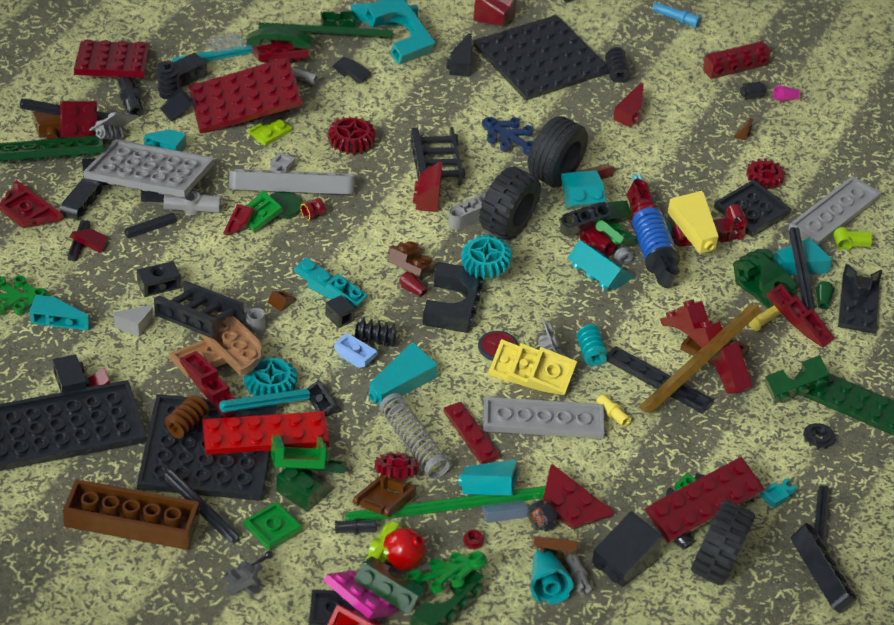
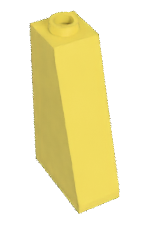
[668,191,718,254]

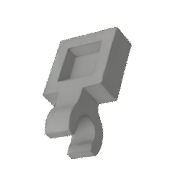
[269,152,295,171]

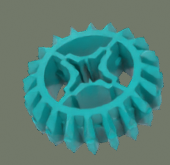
[461,234,512,280]
[244,355,298,396]

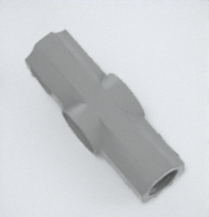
[164,191,221,215]

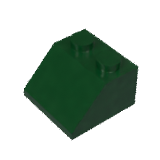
[276,468,335,512]

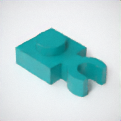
[760,478,798,508]

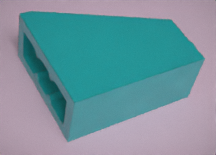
[773,238,832,275]
[459,460,518,496]

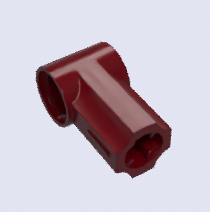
[580,227,615,256]

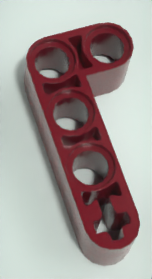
[672,204,747,247]

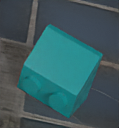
[561,170,606,209]

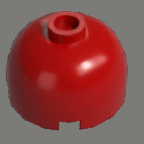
[384,527,426,571]

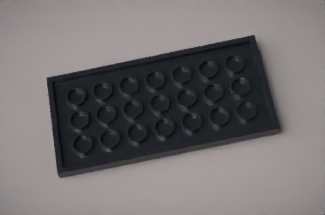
[0,380,147,471]

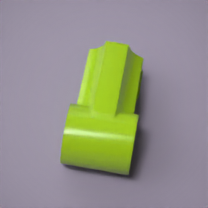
[833,227,872,250]

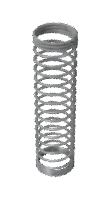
[379,393,450,479]

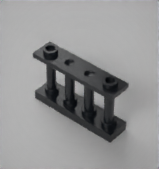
[410,127,465,185]
[154,280,244,339]

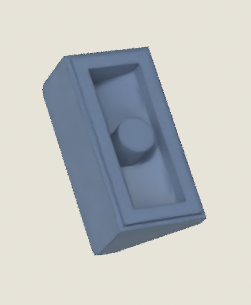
[482,500,528,523]

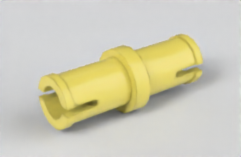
[596,394,631,427]

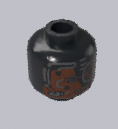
[527,499,558,532]

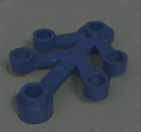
[482,117,534,156]

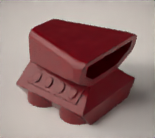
[473,0,516,25]

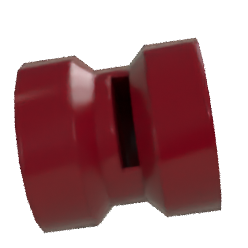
[300,197,326,221]

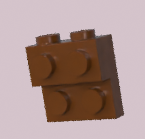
[387,241,438,276]

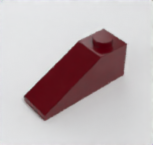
[613,82,644,128]

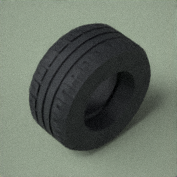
[527,116,588,187]

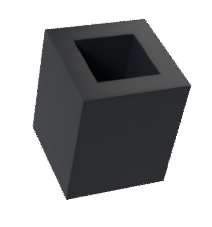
[325,295,355,328]

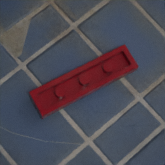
[443,402,500,464]

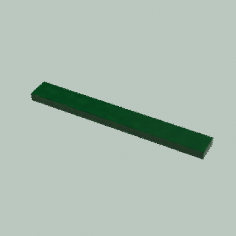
[258,22,393,39]

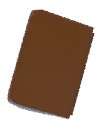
[734,118,753,141]
[267,290,297,312]

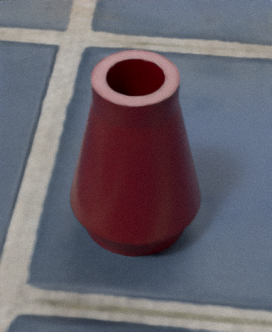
[399,271,427,297]

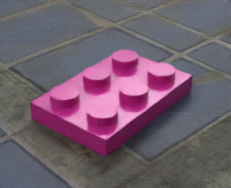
[324,570,398,619]

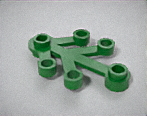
[0,275,49,315]
[405,551,488,594]

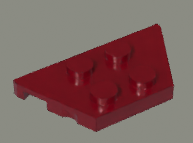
[0,180,63,228]
[542,464,614,530]

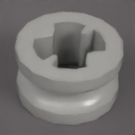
[614,247,633,265]

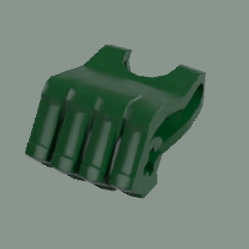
[733,248,797,308]

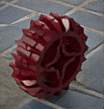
[328,116,376,155]

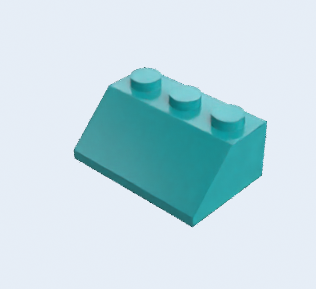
[567,240,635,291]

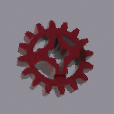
[746,158,785,189]
[374,452,419,480]

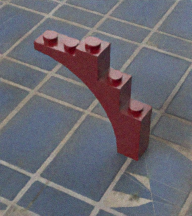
[660,299,753,394]

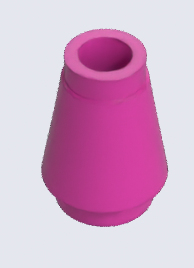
[773,85,800,102]

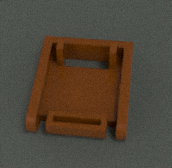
[353,475,416,518]
[533,536,577,556]

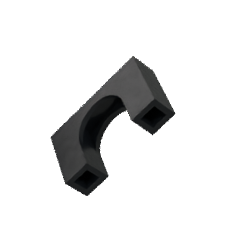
[422,262,485,333]

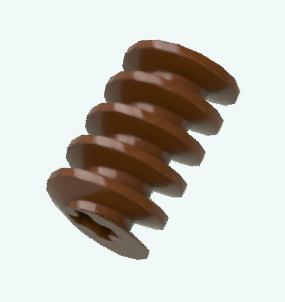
[165,395,209,439]

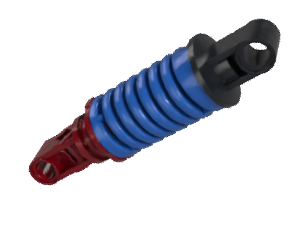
[626,179,680,288]

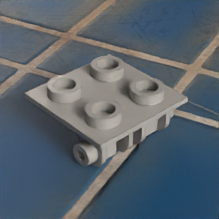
[90,112,139,140]
[538,317,563,355]

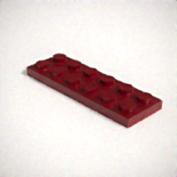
[645,456,765,544]

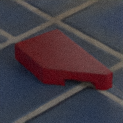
[223,204,255,236]
[69,228,108,253]

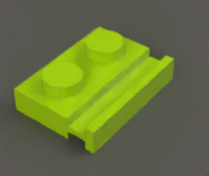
[248,119,292,146]

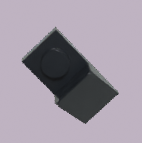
[160,87,192,121]

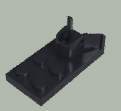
[838,264,883,334]

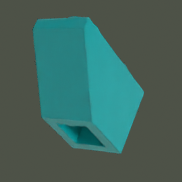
[144,129,186,152]

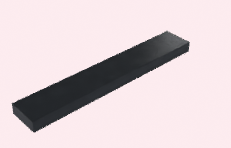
[606,346,714,414]

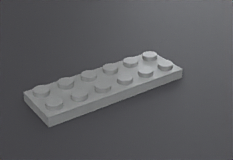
[789,176,881,246]
[483,397,604,439]

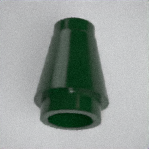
[816,281,834,310]

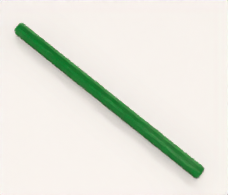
[345,486,545,521]

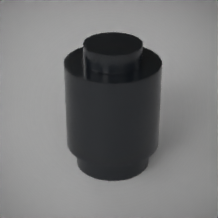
[740,82,766,100]

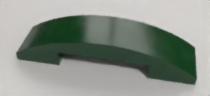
[244,27,314,48]

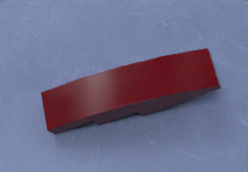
[766,283,835,348]
[179,351,238,418]

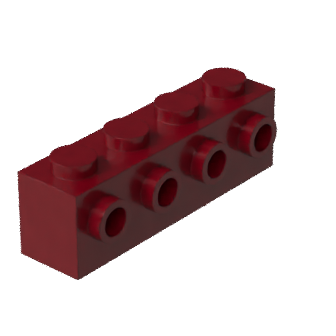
[702,41,771,79]

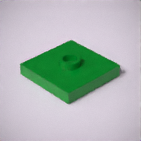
[243,501,303,551]

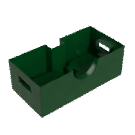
[320,11,355,28]

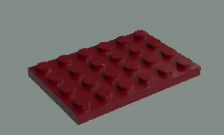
[188,57,302,134]

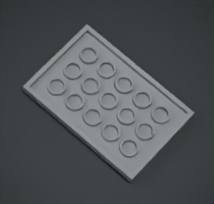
[83,139,215,198]

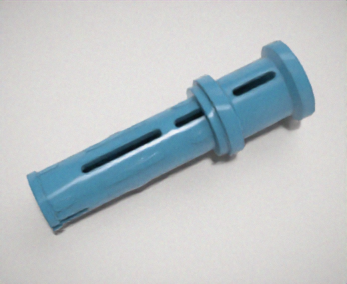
[652,2,702,29]

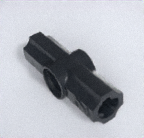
[117,77,143,117]

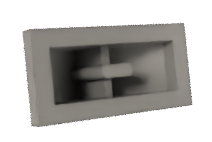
[114,305,153,337]

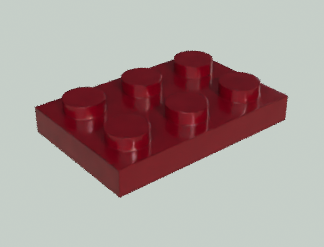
[251,43,309,63]

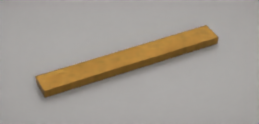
[638,305,762,413]

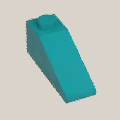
[30,295,89,331]

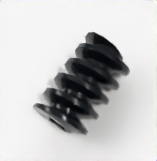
[605,47,631,83]
[157,61,180,100]
[354,317,397,348]

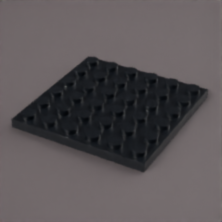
[472,14,609,101]
[137,394,277,501]

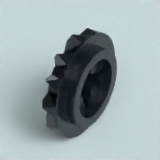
[803,423,835,449]

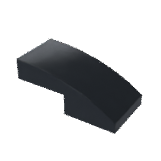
[332,57,371,84]

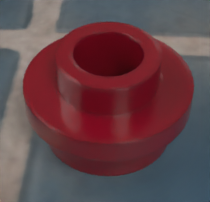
[463,529,484,549]

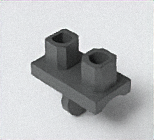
[223,560,263,594]

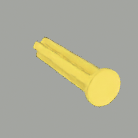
[749,305,781,331]

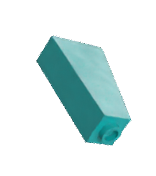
[368,342,438,406]

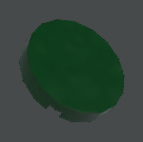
[269,191,302,219]

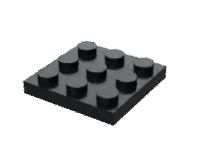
[714,179,791,237]

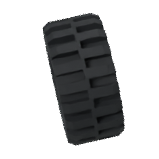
[479,166,541,240]
[691,500,756,586]

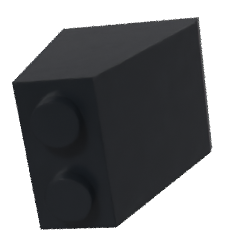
[592,511,662,588]

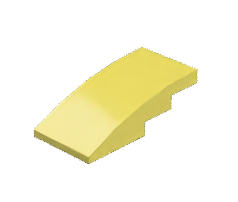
[487,339,577,395]

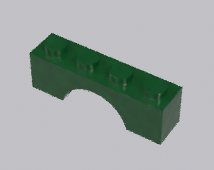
[410,570,485,625]

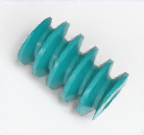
[577,324,607,366]

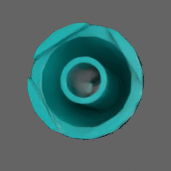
[530,548,573,605]

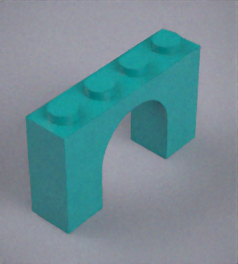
[363,0,435,65]

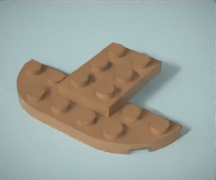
[169,312,262,378]

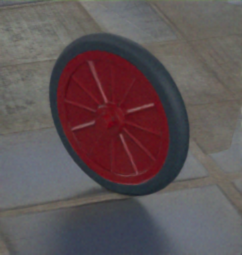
[478,331,519,361]

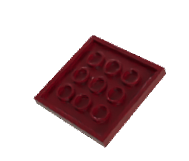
[74,39,149,78]

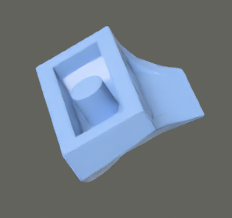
[334,333,377,368]

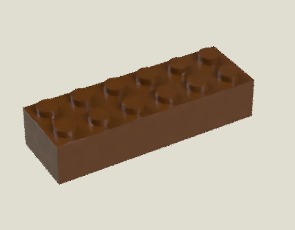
[63,479,199,550]

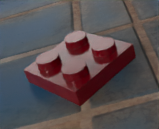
[60,100,97,137]

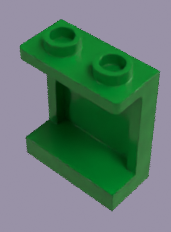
[271,435,329,469]

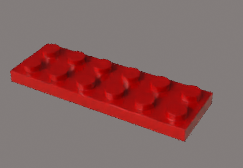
[202,411,329,455]

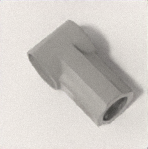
[240,306,266,333]

